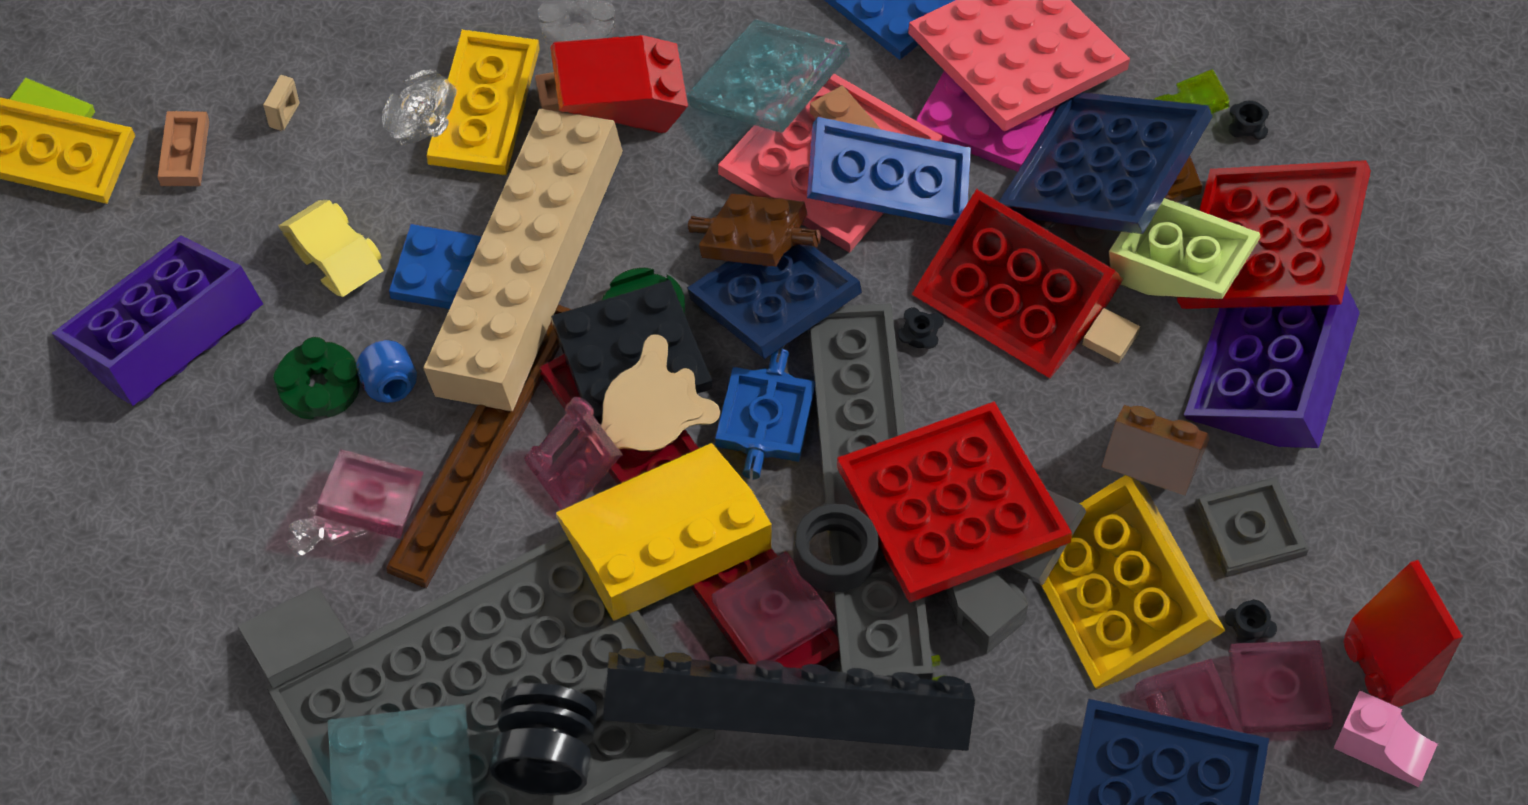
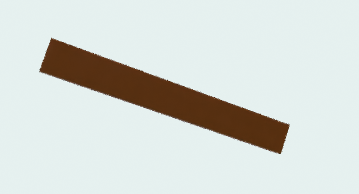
[386,304,572,589]

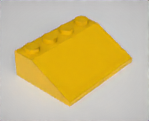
[556,443,772,621]
[1041,475,1225,689]

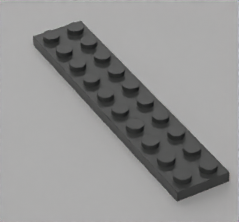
[809,303,933,680]

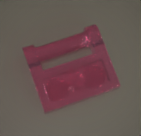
[524,397,622,510]
[1135,659,1244,733]

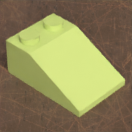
[1109,198,1260,299]

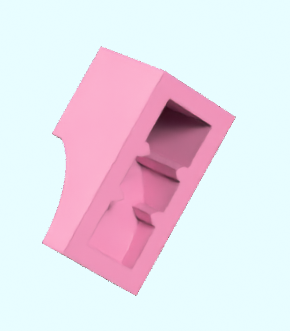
[1334,690,1438,787]

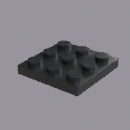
[551,280,712,427]

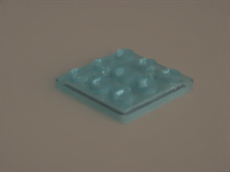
[686,19,850,133]
[328,704,474,805]

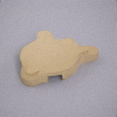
[596,335,720,452]

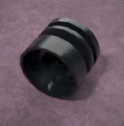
[490,683,597,796]

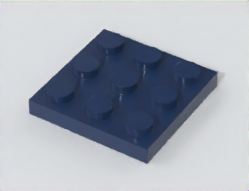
[687,244,862,359]

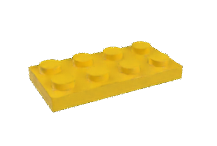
[427,29,540,175]
[0,97,135,204]

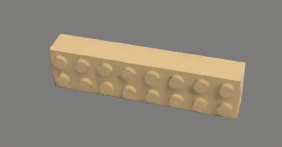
[423,108,623,412]

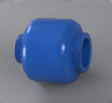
[356,340,417,403]

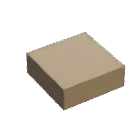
[263,75,299,131]
[1082,308,1140,364]

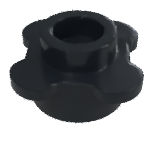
[1228,100,1269,140]
[898,307,944,349]
[1224,599,1277,647]

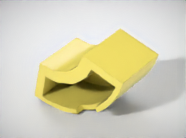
[278,200,384,297]

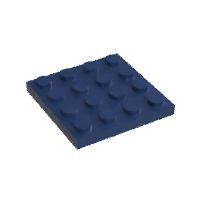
[999,92,1213,234]
[1067,699,1270,805]

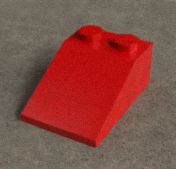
[550,35,688,133]
[1344,560,1463,707]

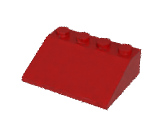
[912,189,1123,379]

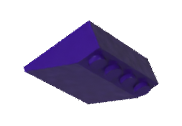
[52,235,263,406]
[1184,285,1360,448]

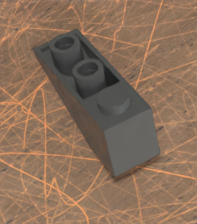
[946,571,1028,654]

